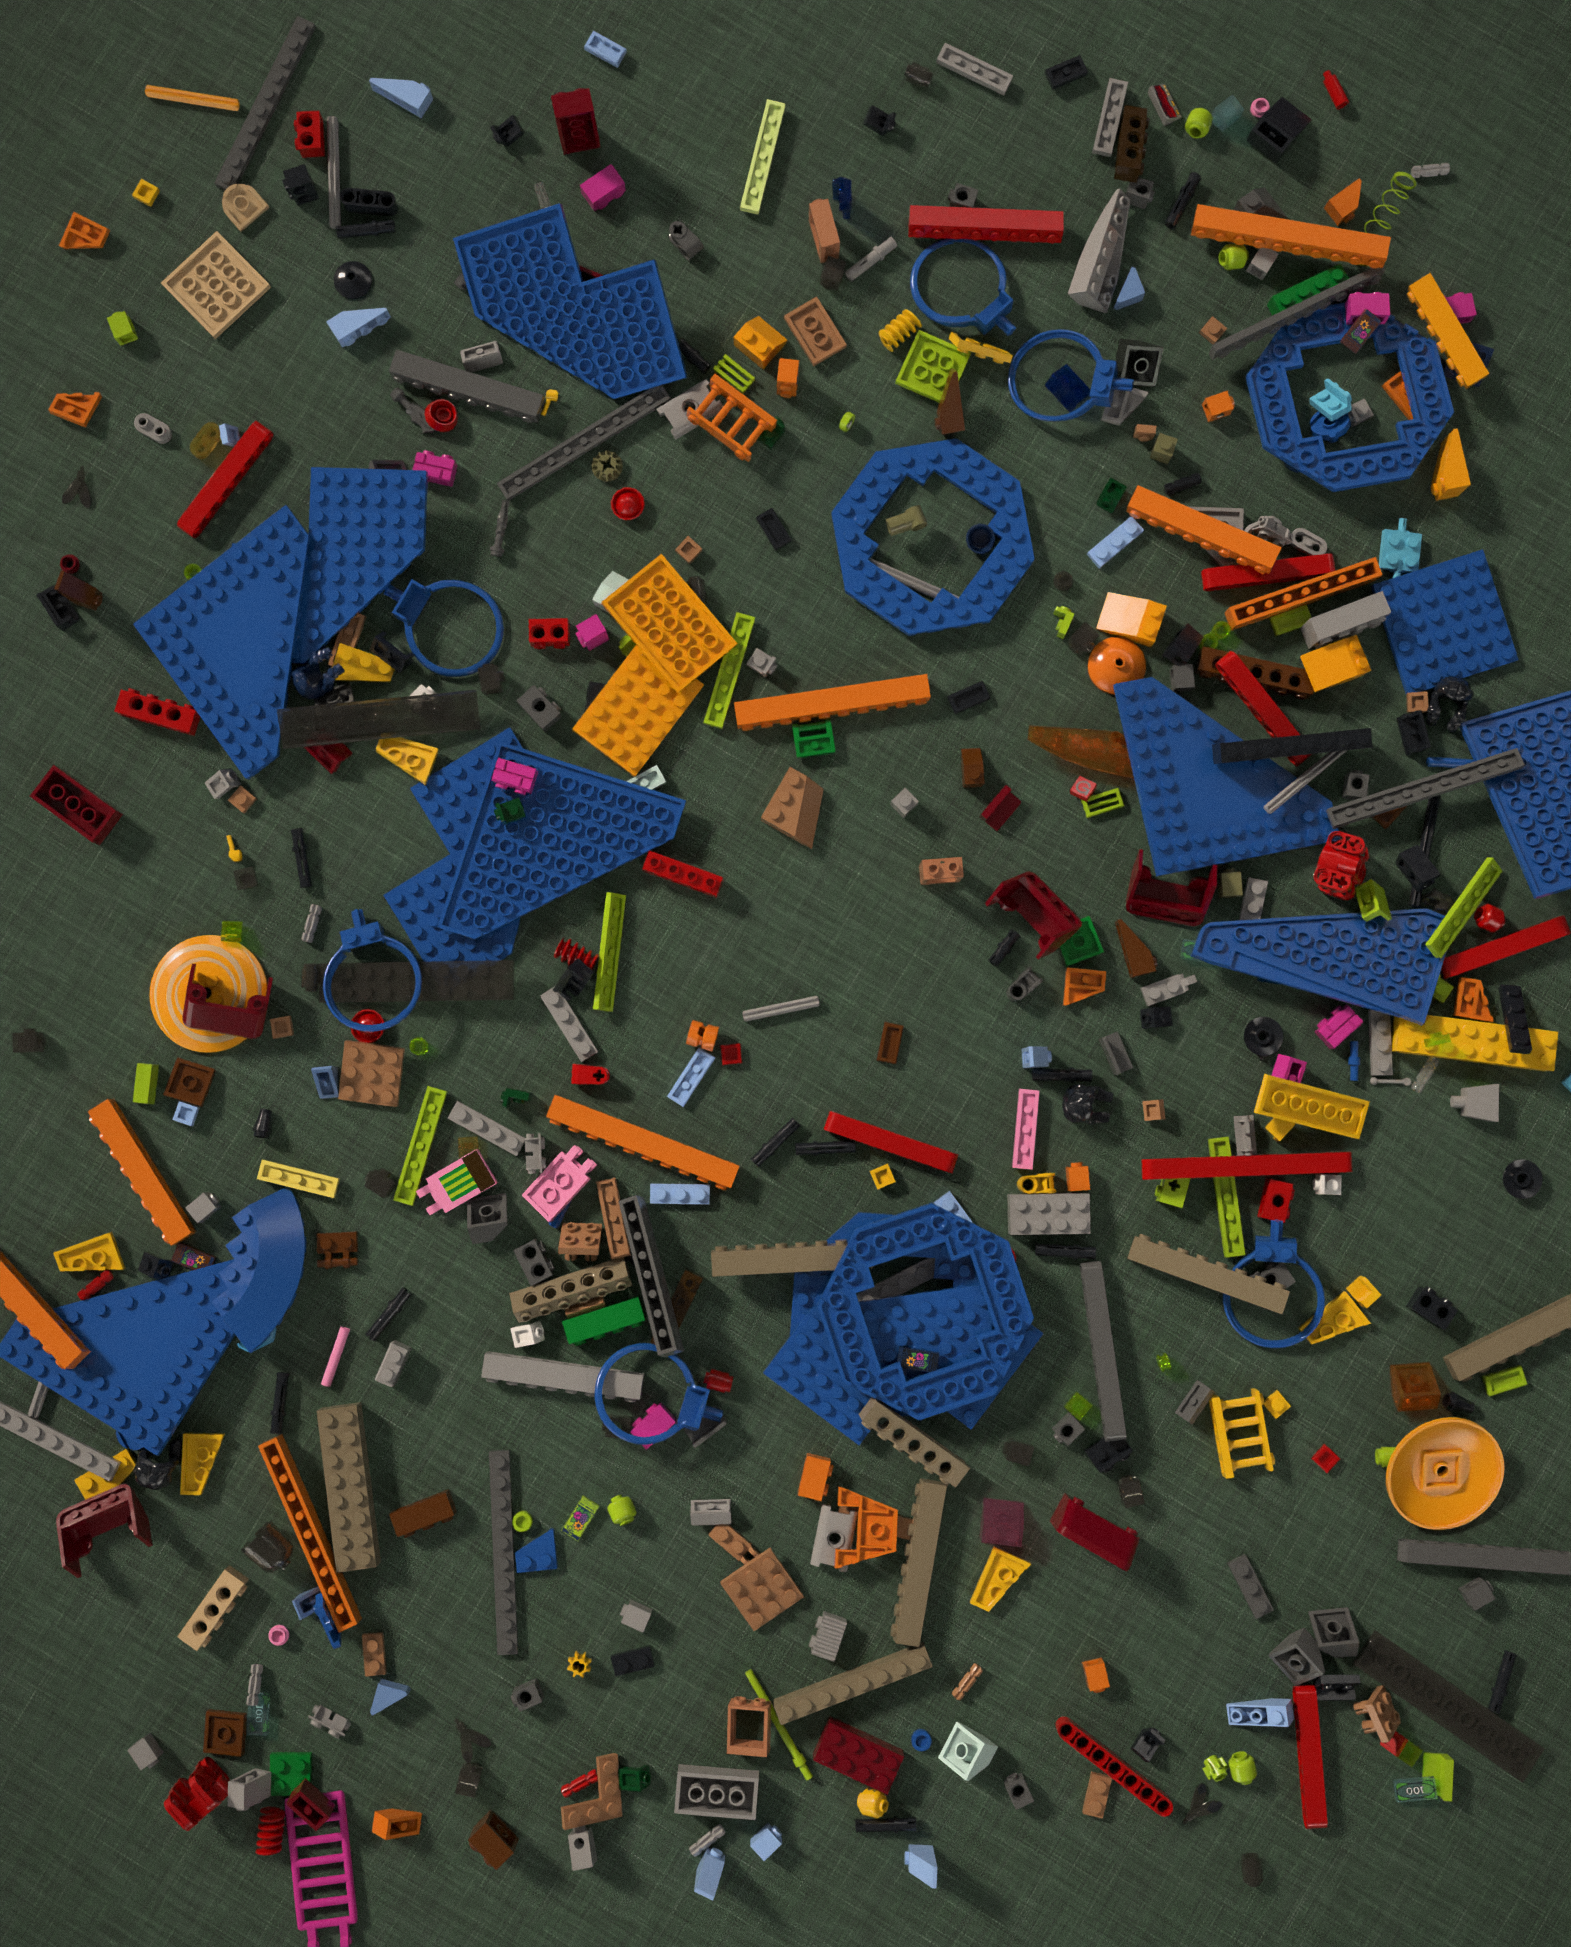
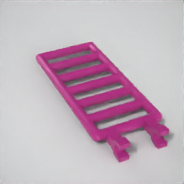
[284,1790,358,1947]

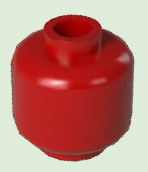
[1474,904,1505,932]

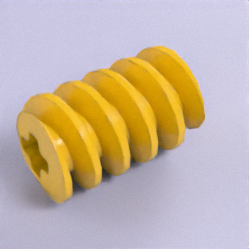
[879,309,922,352]

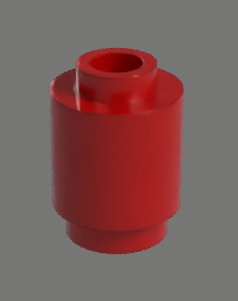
[703,1369,734,1393]

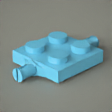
[1379,518,1422,578]

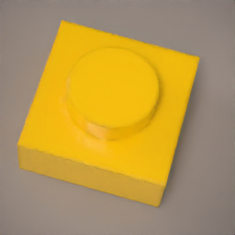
[132,179,160,207]
[870,1163,896,1190]
[1264,1390,1291,1419]

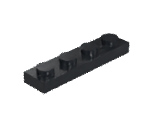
[1499,984,1532,1054]

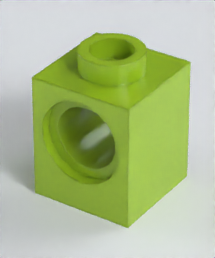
[107,311,139,346]

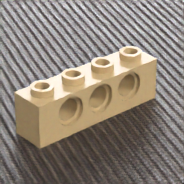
[177,1565,249,1651]

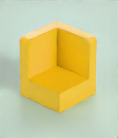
[1265,1118,1295,1141]
[1346,1276,1381,1308]

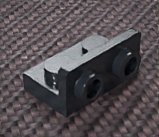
[1084,1437,1133,1473]
[1313,1675,1361,1701]

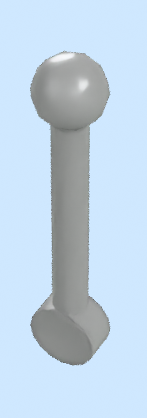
[1370,1077,1411,1086]

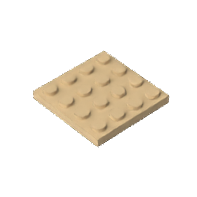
[161,231,271,339]

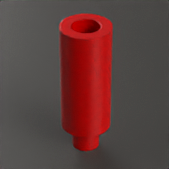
[1323,70,1349,110]

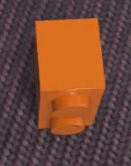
[777,358,799,398]
[798,1453,833,1501]

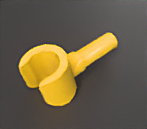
[541,389,558,416]
[226,835,242,862]

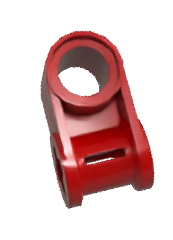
[571,1064,610,1085]

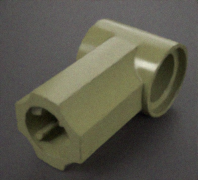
[886,505,928,536]

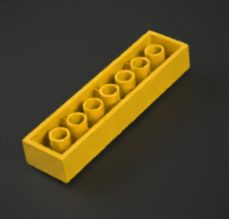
[1391,1015,1558,1072]

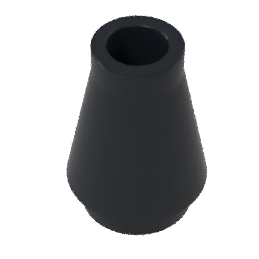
[252,1109,272,1139]
[1442,1392,1475,1414]

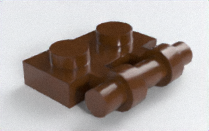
[316,1231,358,1269]

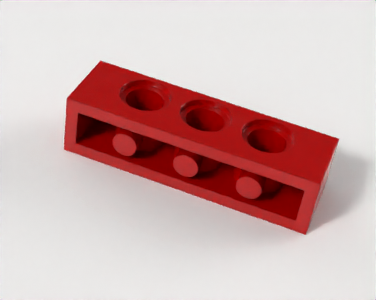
[114,688,200,736]
[642,850,724,898]

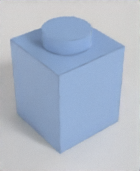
[750,1823,782,1861]

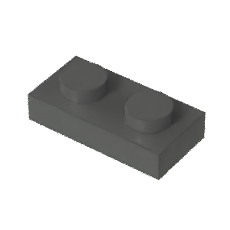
[1175,1380,1215,1425]

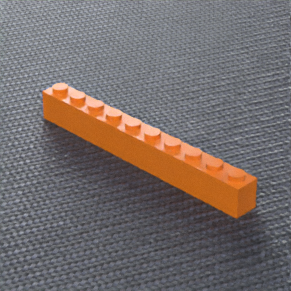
[1191,204,1391,268]
[734,674,931,731]
[546,1095,740,1190]
[258,1434,362,1633]

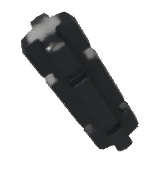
[1164,473,1202,495]

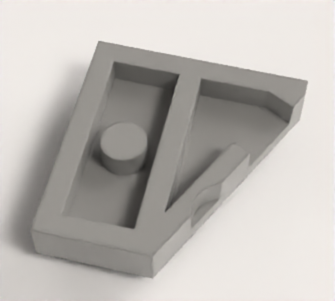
[1101,388,1148,426]

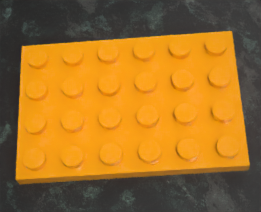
[601,554,738,693]
[572,645,704,777]

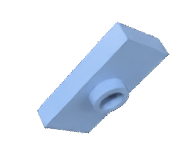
[584,31,627,68]

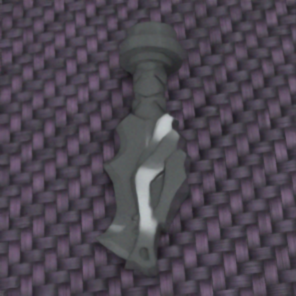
[390,387,436,434]
[489,500,510,557]

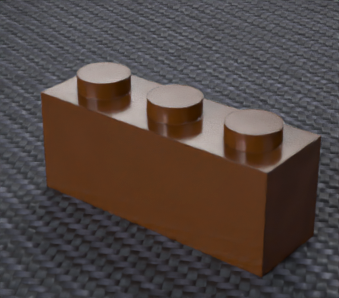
[389,1489,457,1538]

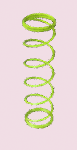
[1359,172,1417,267]

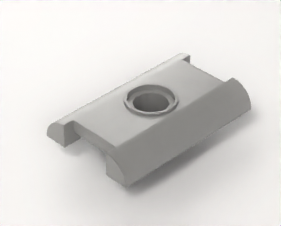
[656,379,723,440]
[810,1504,858,1572]

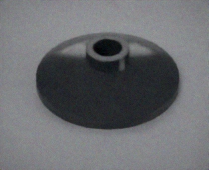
[334,261,372,299]
[1244,1017,1283,1056]
[1502,1159,1543,1199]

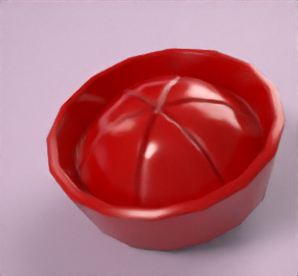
[424,399,458,432]
[611,487,645,520]
[351,1009,384,1043]

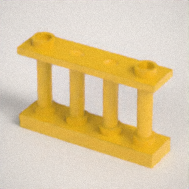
[1209,1388,1275,1479]

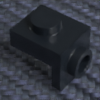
[863,105,897,136]
[490,115,525,147]
[1140,1007,1173,1029]
[138,1252,174,1279]
[1130,1728,1166,1763]

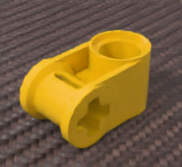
[1017,1173,1056,1194]

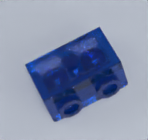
[832,177,852,219]
[1045,364,1091,412]

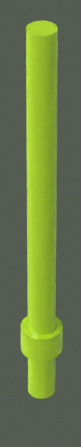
[745,1669,813,1781]

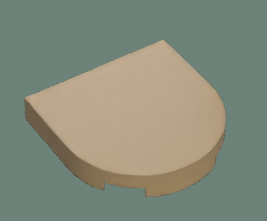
[222,184,270,232]

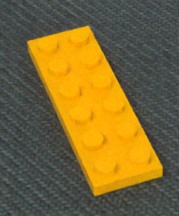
[1254,1074,1370,1139]

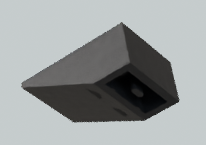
[1246,97,1312,164]

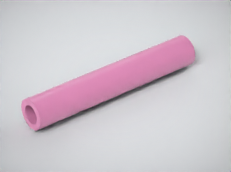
[321,1326,350,1387]

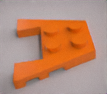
[834,1487,898,1568]

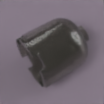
[241,1520,294,1573]

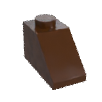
[961,748,984,788]

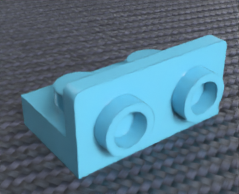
[1309,379,1352,422]

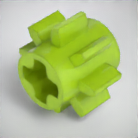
[1202,1755,1229,1782]

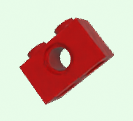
[1257,1178,1295,1223]

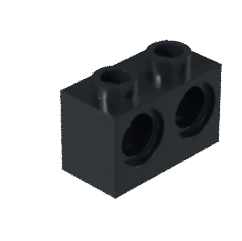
[282,164,319,206]
[1406,1286,1458,1330]

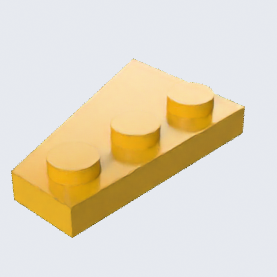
[949,331,1013,364]
[332,643,394,682]
[376,732,439,785]
[53,1232,126,1271]
[1298,1291,1371,1344]
[180,1433,225,1495]
[74,1448,137,1500]
[970,1546,1031,1612]

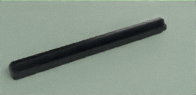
[1409,795,1441,908]

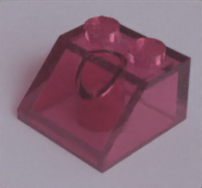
[979,1498,1024,1547]

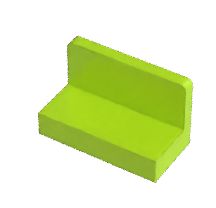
[1355,879,1392,922]
[133,1063,159,1104]
[1422,1752,1454,1801]

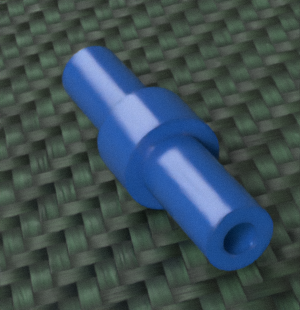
[1348,1041,1360,1081]

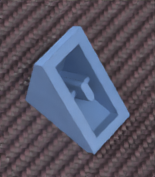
[1113,267,1145,310]
[311,1066,339,1099]
[292,1586,321,1620]
[370,1679,411,1716]

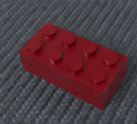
[551,88,601,155]
[30,765,123,845]
[813,1716,904,1795]

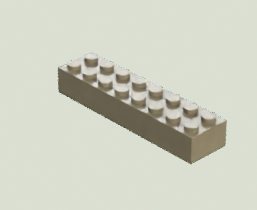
[317,1402,381,1573]

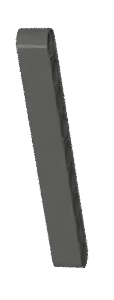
[1080,1261,1126,1442]
[1397,1539,1571,1575]

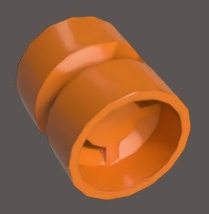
[686,1020,719,1052]

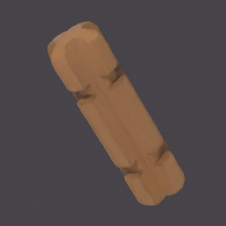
[952,1663,983,1701]

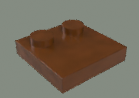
[163,1057,216,1107]
[203,1709,247,1757]

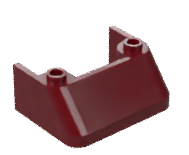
[1126,849,1217,926]
[985,871,1082,960]
[182,963,273,1039]
[56,1484,153,1578]
[1050,1493,1140,1572]

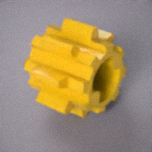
[567,1651,592,1678]

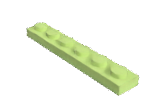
[740,99,786,215]

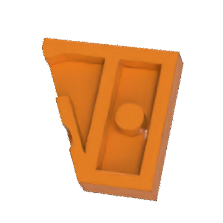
[59,212,111,249]
[48,392,102,428]
[1063,967,1106,1006]
[1453,977,1493,1022]

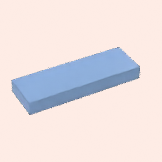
[667,1047,715,1107]

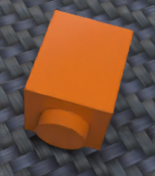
[1202,391,1235,422]
[1066,1162,1090,1191]
[1082,1658,1110,1693]

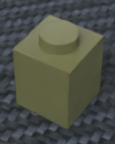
[1150,433,1178,464]
[1217,869,1243,898]

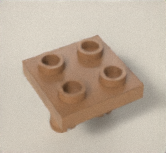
[558,1222,602,1261]
[1353,1685,1401,1743]

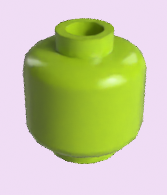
[1185,108,1213,138]
[1219,243,1249,270]
[607,1494,637,1526]
[1228,1751,1257,1785]

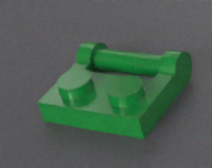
[792,719,835,759]

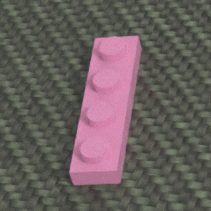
[1012,1089,1039,1170]

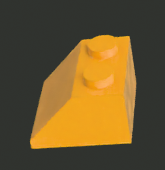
[733,316,788,369]

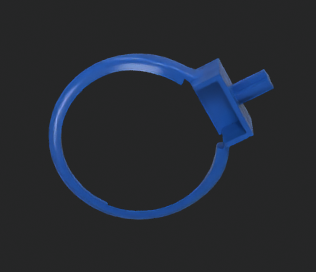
[910,239,1016,336]
[1008,329,1134,422]
[384,579,504,677]
[323,909,422,1032]
[1223,1219,1325,1348]
[595,1343,723,1445]

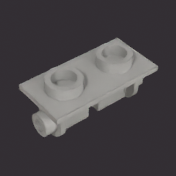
[1252,516,1293,547]
[1233,1115,1257,1156]
[524,1133,546,1174]
[308,1705,351,1739]

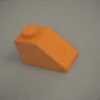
[1324,178,1362,226]
[372,1808,422,1840]

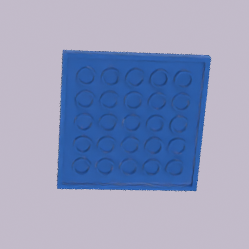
[1371,549,1519,694]

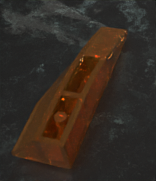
[1027,725,1134,778]

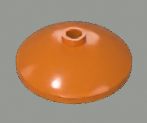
[1088,637,1146,695]

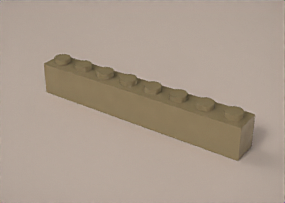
[1127,1234,1290,1314]
[711,1239,873,1277]
[1443,1294,1571,1382]
[890,1478,947,1647]
[774,1642,932,1725]

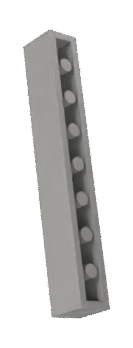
[481,1351,644,1402]

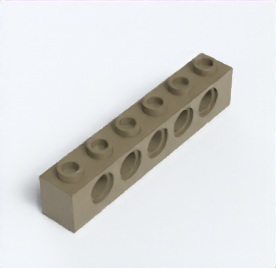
[509,1257,633,1323]
[859,1397,970,1488]

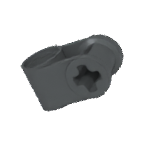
[669,221,704,261]
[1006,966,1043,1002]

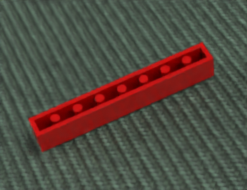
[908,205,1064,243]

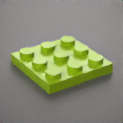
[895,330,972,403]

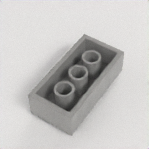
[1300,591,1391,649]
[1007,1193,1091,1235]
[674,1764,759,1820]

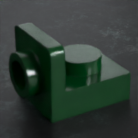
[757,416,785,450]
[1096,477,1127,513]
[494,798,526,825]
[500,1088,532,1108]
[618,1765,651,1791]

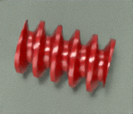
[554,937,599,969]
[255,1806,286,1855]

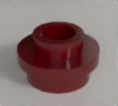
[60,554,80,574]

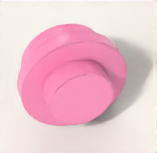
[1250,98,1270,118]
[269,1625,289,1646]

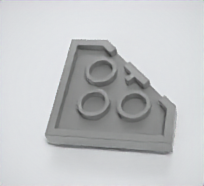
[1187,506,1244,567]

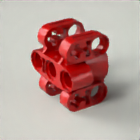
[1313,831,1370,900]
[164,1756,231,1831]

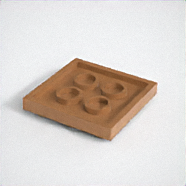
[338,1040,405,1107]
[720,1547,804,1631]

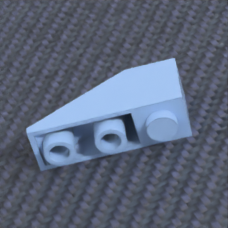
[326,308,391,348]
[1226,1698,1294,1727]

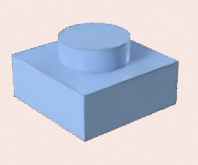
[219,423,240,447]
[172,1101,200,1126]

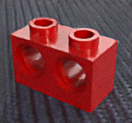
[294,111,325,158]
[529,618,570,649]

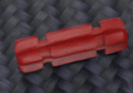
[77,1270,114,1300]
[561,1769,598,1798]

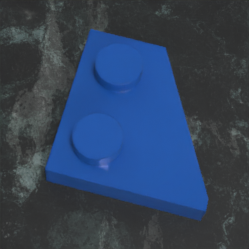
[515,1528,558,1573]
[314,1593,341,1649]

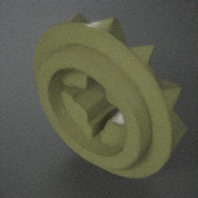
[591,450,623,482]

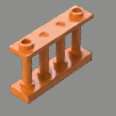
[686,374,777,462]

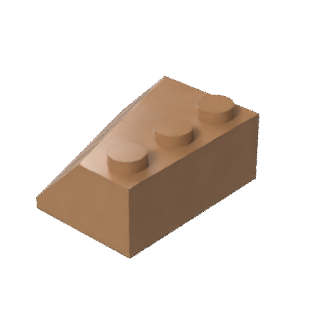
[761,767,824,849]

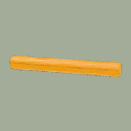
[145,85,240,111]

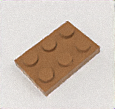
[784,297,847,367]

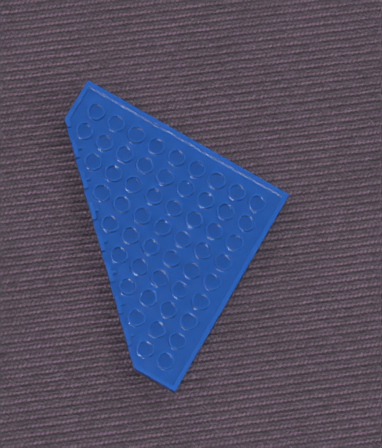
[133,505,311,780]
[1113,677,1340,877]
[1459,691,1571,899]
[437,741,686,940]
[0,1259,235,1456]

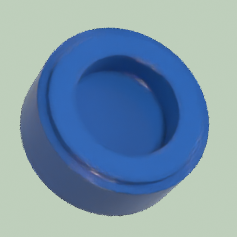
[911,1729,932,1752]

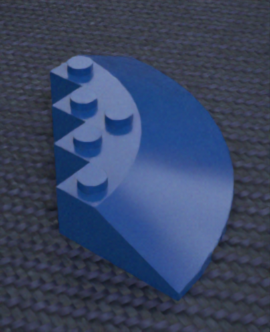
[212,1187,307,1353]

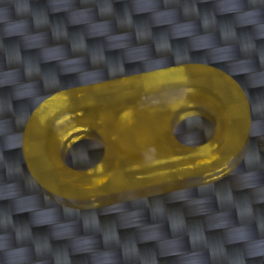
[190,422,221,459]

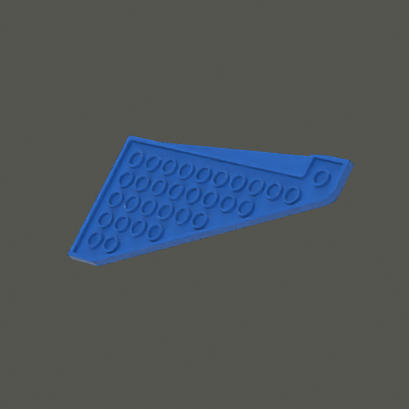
[1191,908,1447,1026]

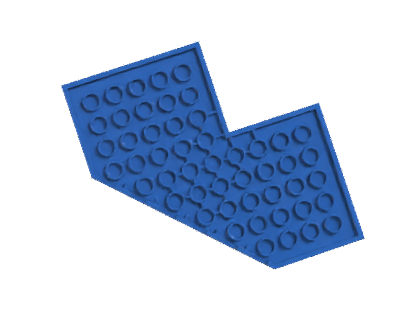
[453,203,688,399]
[232,467,428,664]
[383,727,523,995]
[763,1284,1043,1445]

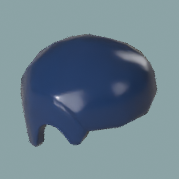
[965,523,995,554]

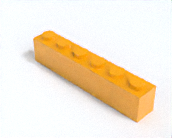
[1407,273,1489,389]

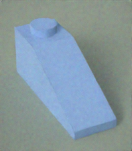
[369,78,433,118]
[1022,1046,1052,1068]
[904,1844,937,1888]
[694,1847,725,1901]

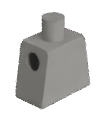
[1450,1084,1499,1122]
[568,1825,597,1871]

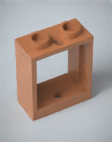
[809,199,840,263]
[919,857,964,885]
[727,1696,771,1757]

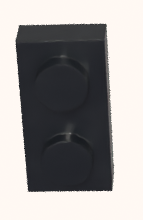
[1045,55,1088,90]
[611,1645,655,1677]

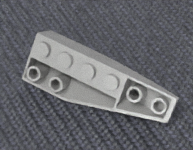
[1068,189,1130,313]

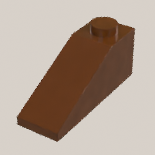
[934,369,965,435]
[54,571,103,611]
[1115,919,1158,978]

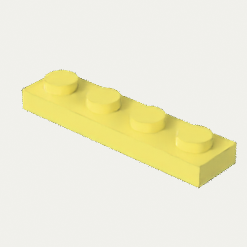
[257,1160,340,1198]

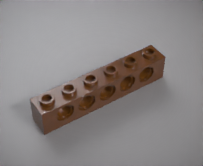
[1195,646,1314,700]

